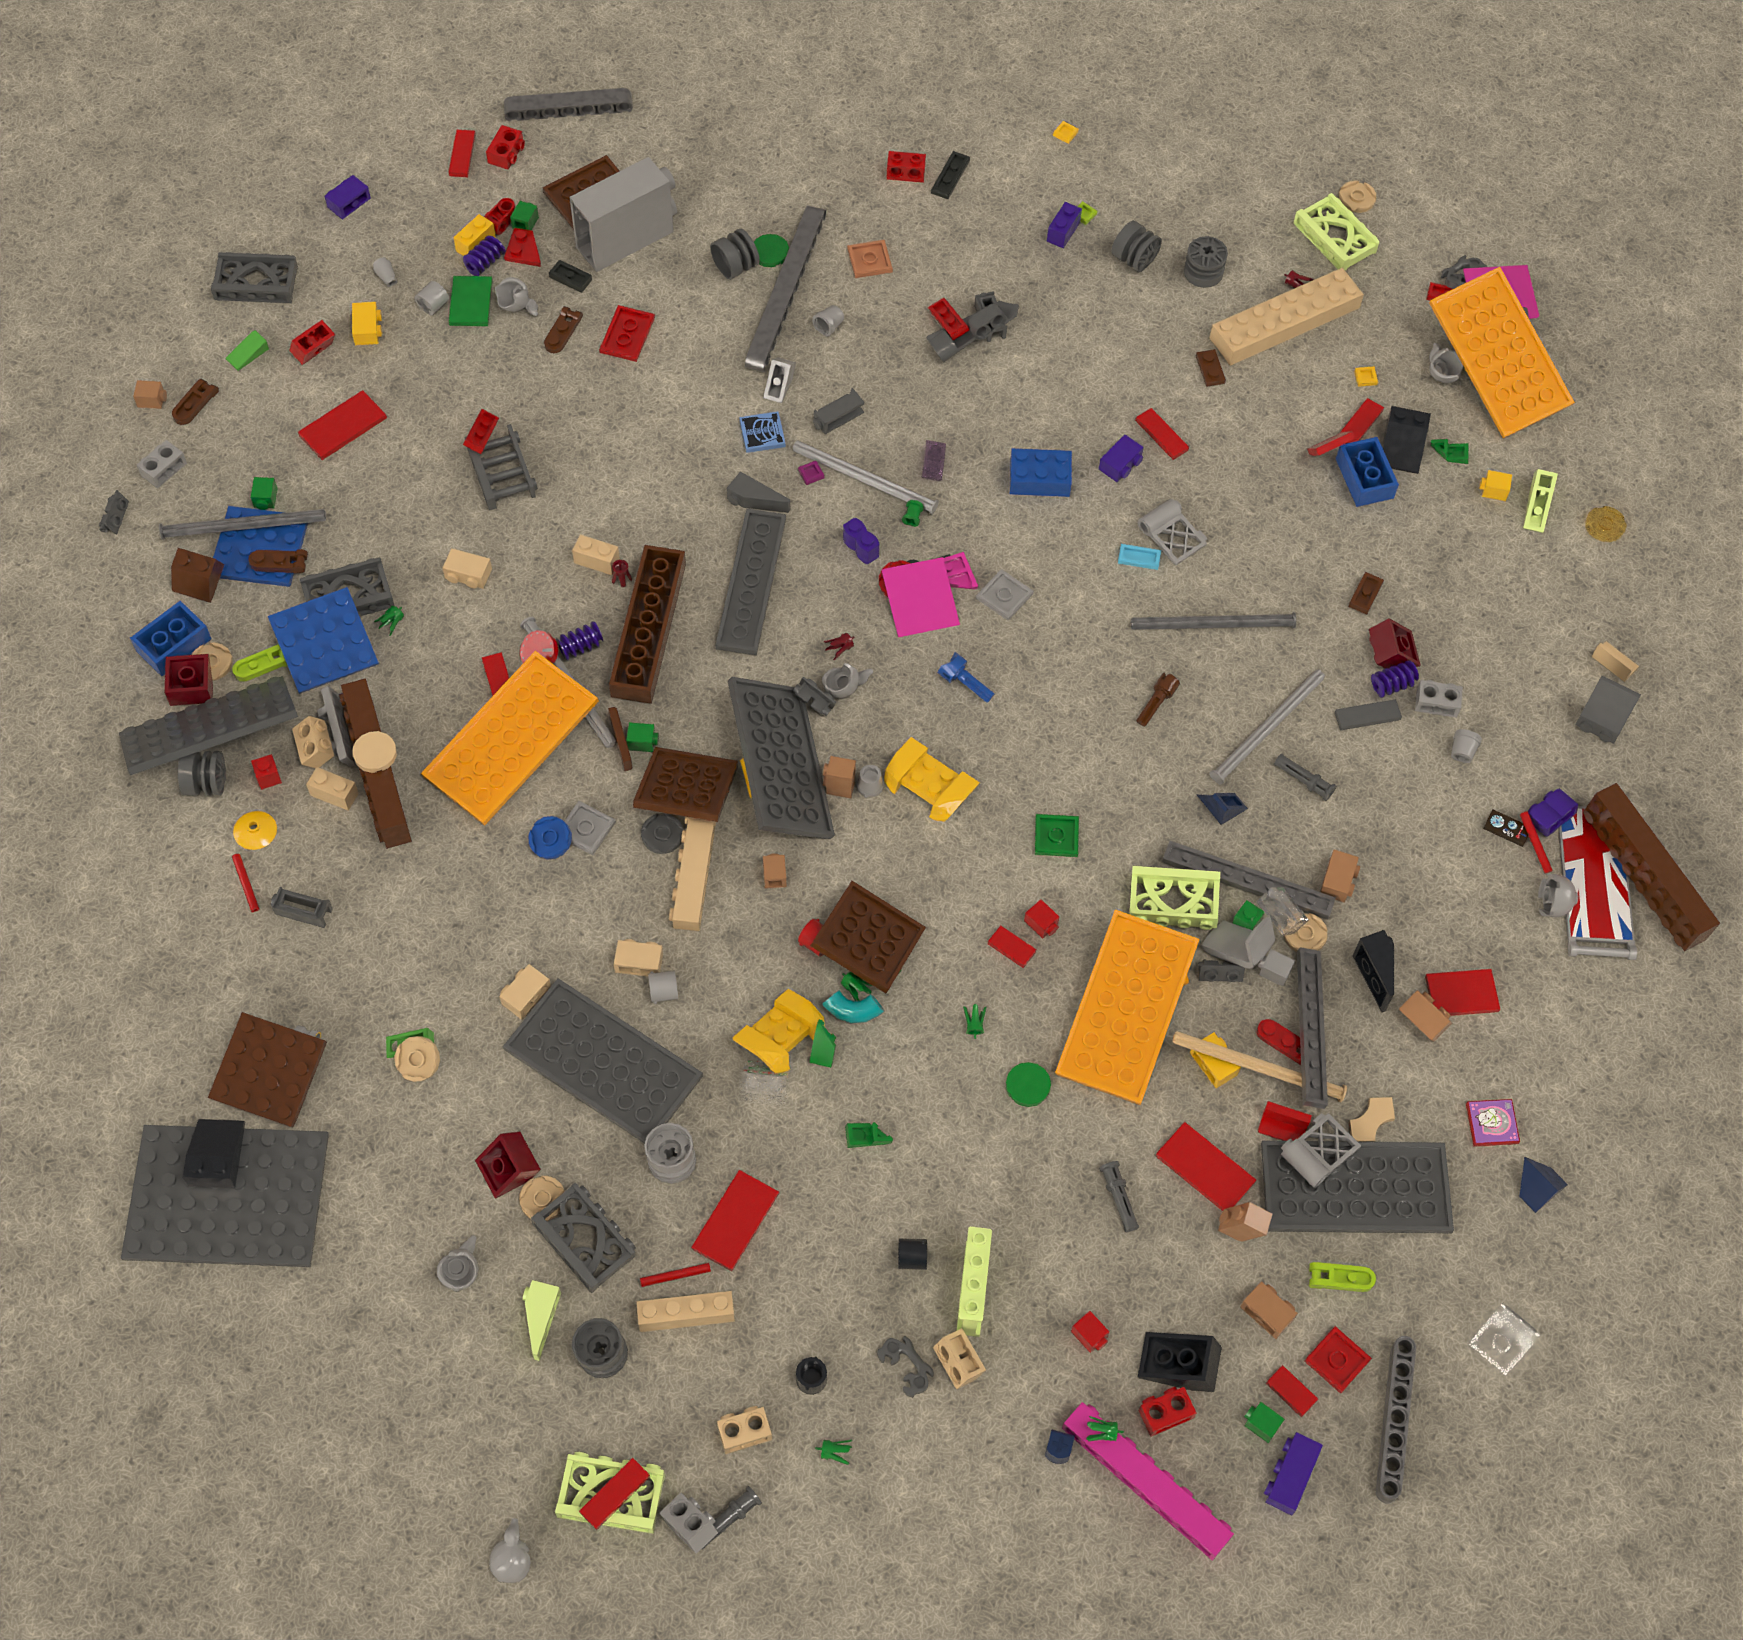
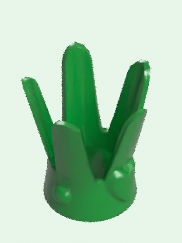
[374,606,404,636]
[841,972,872,1001]
[963,1004,987,1039]
[1086,1416,1124,1441]
[815,1439,852,1465]

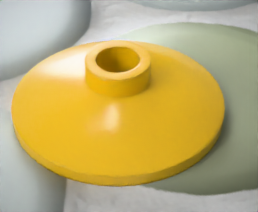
[233,811,277,850]

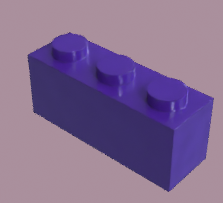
[1264,1432,1323,1516]

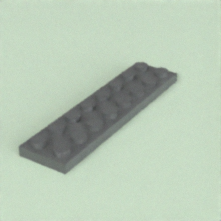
[716,508,786,656]

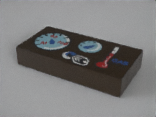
[1483,809,1528,847]

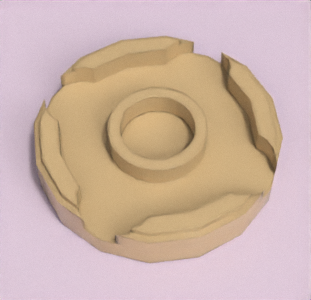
[1339,181,1376,213]
[192,642,233,681]
[353,731,397,773]
[1283,913,1327,952]
[394,1036,440,1082]
[519,1176,565,1221]

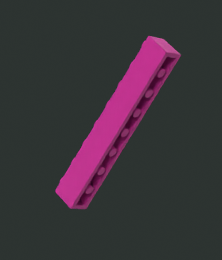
[1062,1402,1234,1561]

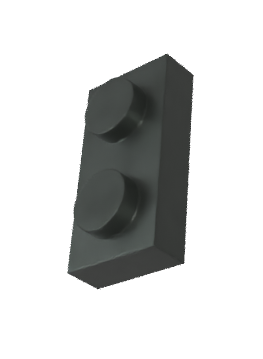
[549,260,592,293]

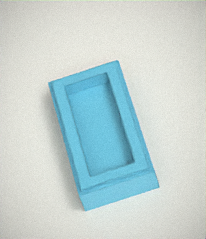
[1118,544,1161,570]

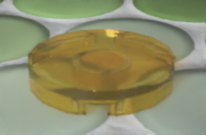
[1585,506,1627,542]

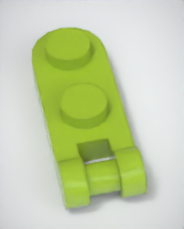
[232,644,288,682]
[1309,1262,1376,1292]

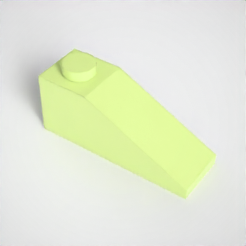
[1523,469,1558,533]
[523,1280,561,1361]

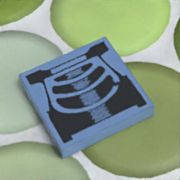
[739,411,786,453]

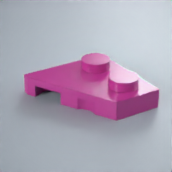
[943,552,978,589]

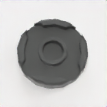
[641,813,683,854]

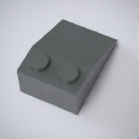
[1575,676,1641,744]

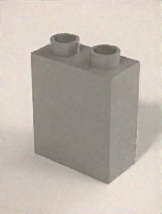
[570,157,677,272]

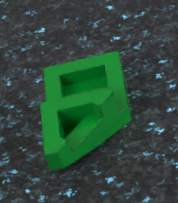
[1431,439,1469,464]
[809,1019,836,1068]
[845,1122,893,1148]

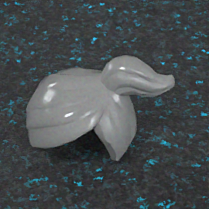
[495,277,538,316]
[1429,343,1464,383]
[822,663,873,699]
[437,1235,479,1292]
[489,1518,531,1583]

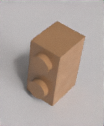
[823,756,856,798]
[1320,849,1361,903]
[1399,990,1452,1042]
[1218,1202,1272,1242]
[1240,1281,1298,1339]

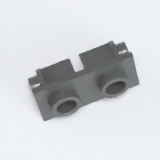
[99,490,129,535]
[793,677,836,716]
[1198,959,1245,982]

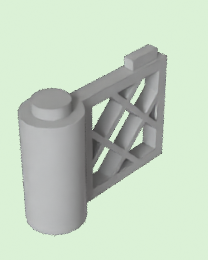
[1138,499,1207,566]
[1281,1113,1361,1188]

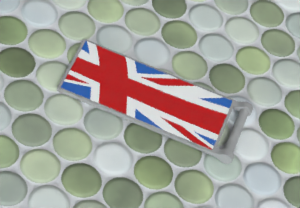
[1559,806,1637,960]

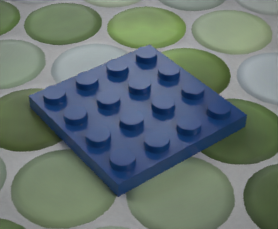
[213,506,308,587]
[268,587,379,694]

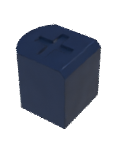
[1045,1429,1075,1464]

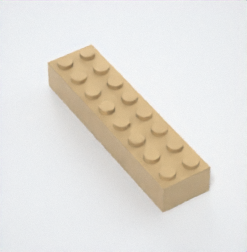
[1210,267,1364,366]

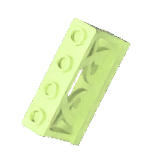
[1293,193,1379,270]
[1129,866,1220,930]
[956,1226,992,1337]
[555,1452,665,1534]

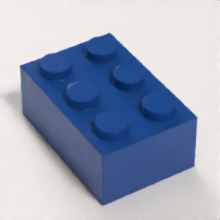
[1336,437,1399,507]
[1010,448,1072,497]
[130,601,212,677]

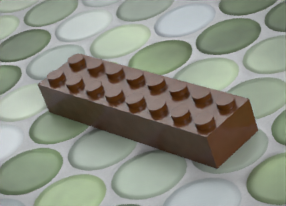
[609,545,686,704]
[339,678,412,849]
[1583,783,1720,951]

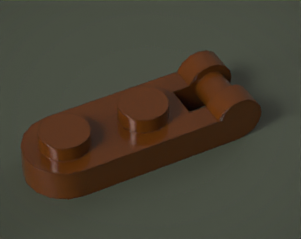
[544,306,583,354]
[172,379,219,425]
[249,549,308,573]

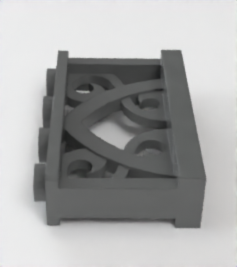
[211,252,298,303]
[300,557,394,616]
[531,1183,636,1293]

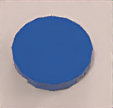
[529,816,572,859]

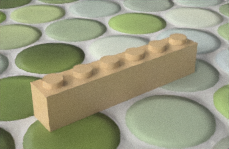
[669,817,716,931]

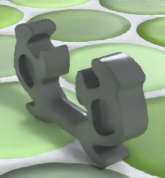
[1441,255,1487,289]
[877,1336,934,1398]

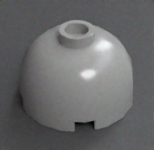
[1538,873,1578,917]

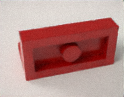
[1258,1101,1312,1141]

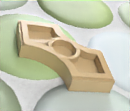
[1349,1097,1395,1142]

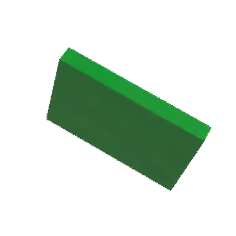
[449,276,493,326]

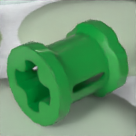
[902,500,924,527]

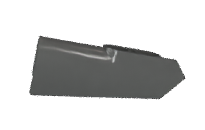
[926,301,1019,363]

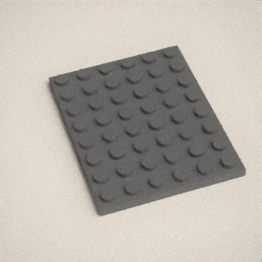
[121,1125,329,1267]

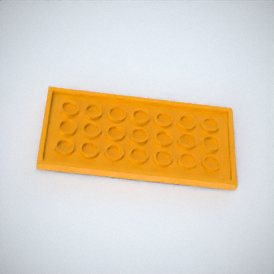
[1429,267,1575,439]
[421,651,599,826]
[1055,910,1200,1105]

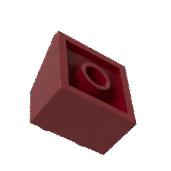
[1369,618,1421,669]
[164,654,213,706]
[475,1131,541,1199]

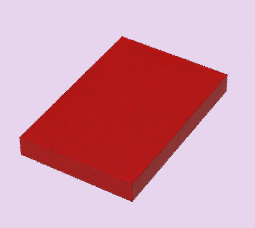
[599,305,655,362]
[1425,969,1500,1016]

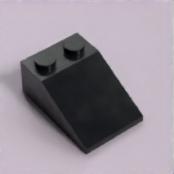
[1382,406,1431,474]
[1352,930,1394,1013]
[183,1119,245,1188]
[1138,1332,1222,1392]

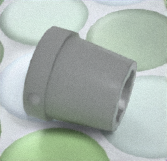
[812,305,844,337]
[1451,729,1482,763]
[856,765,884,798]

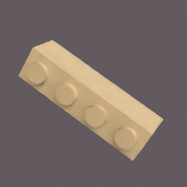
[637,1291,735,1332]

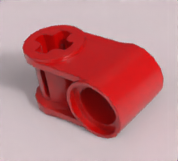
[484,198,516,235]

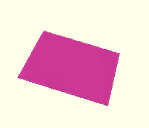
[1463,265,1539,319]
[881,557,960,637]

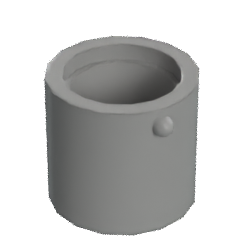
[414,281,449,316]
[648,970,678,1004]

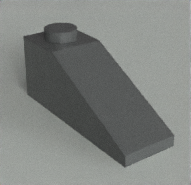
[727,471,791,513]

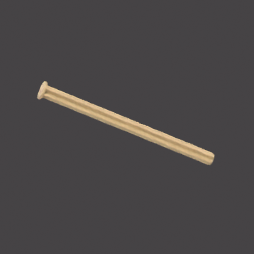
[1172,1031,1347,1103]

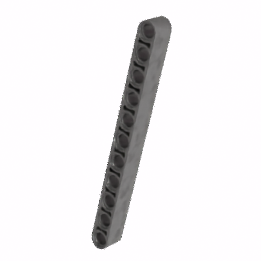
[745,205,826,372]

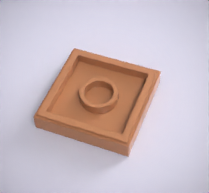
[847,240,893,278]

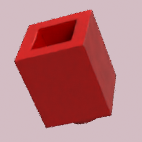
[251,754,282,790]
[1024,900,1060,939]
[1071,1311,1110,1353]

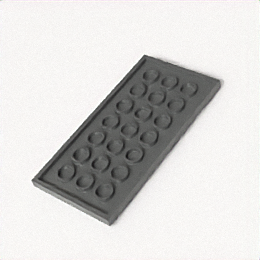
[119,676,298,775]
[728,677,835,839]
[503,978,703,1144]
[1261,1140,1454,1234]

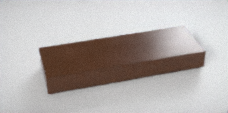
[608,707,633,771]

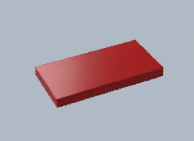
[298,390,387,460]
[1156,1122,1257,1211]
[691,1170,779,1272]

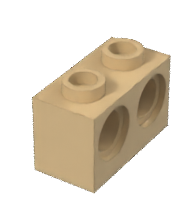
[292,716,334,768]
[933,1328,986,1389]
[717,1406,772,1454]

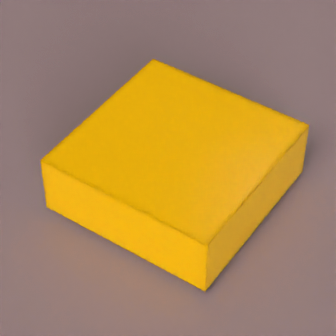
[1053,121,1079,144]
[1354,366,1378,387]

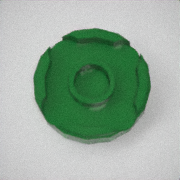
[754,234,789,268]
[1006,1062,1051,1107]

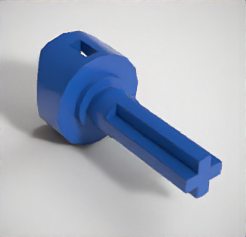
[937,652,995,703]

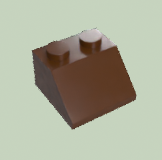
[171,548,224,603]

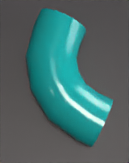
[822,990,884,1024]

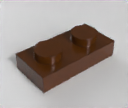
[1196,349,1226,387]
[1348,572,1384,615]

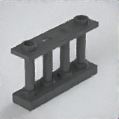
[465,424,538,510]

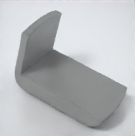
[1202,917,1275,969]

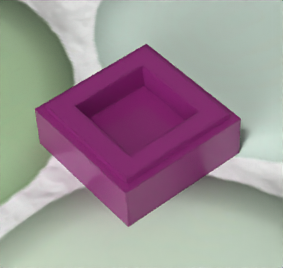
[798,460,825,485]

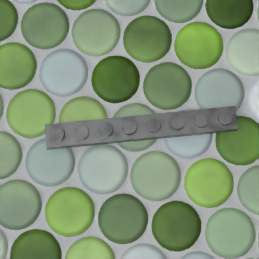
[1162,841,1336,919]
[1297,947,1328,1109]

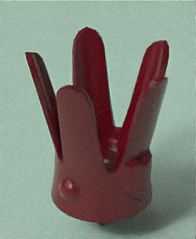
[1284,270,1314,289]
[612,560,633,587]
[824,633,855,660]

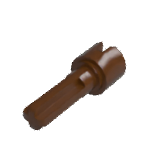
[1136,673,1180,727]

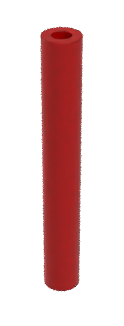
[1520,811,1553,874]
[232,854,260,913]
[640,1263,711,1287]

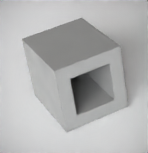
[1258,949,1295,986]

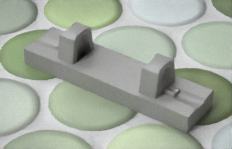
[317,686,357,767]

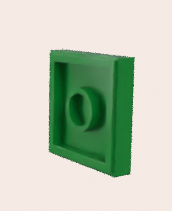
[1035,814,1079,857]

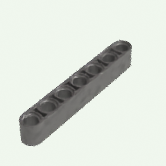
[504,88,633,122]
[1376,1336,1416,1504]

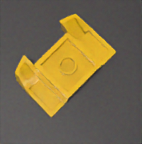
[884,737,980,822]
[733,989,825,1073]

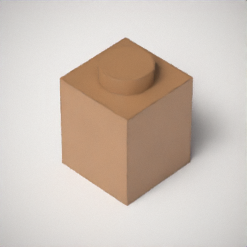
[133,380,167,409]
[763,853,787,888]

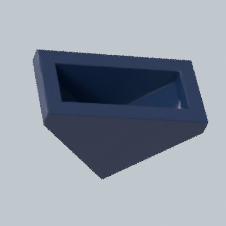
[1196,793,1248,825]
[1519,1157,1568,1213]

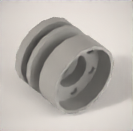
[644,1123,696,1184]

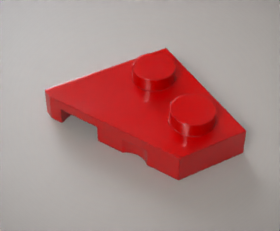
[504,228,541,267]

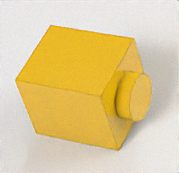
[1479,470,1512,501]

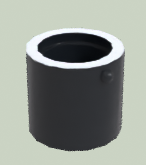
[898,1238,927,1270]
[796,1356,827,1395]

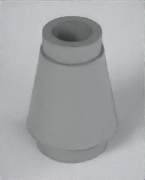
[373,257,398,287]

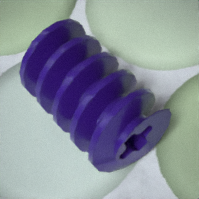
[463,236,506,276]
[556,621,603,661]
[1371,660,1419,698]

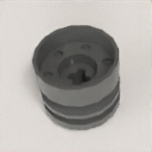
[1111,220,1162,272]
[710,228,760,280]
[1184,236,1228,288]
[178,751,226,796]
[572,1318,628,1378]

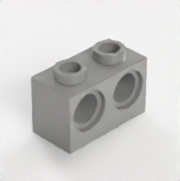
[137,440,187,489]
[1415,680,1463,718]
[659,1493,718,1554]

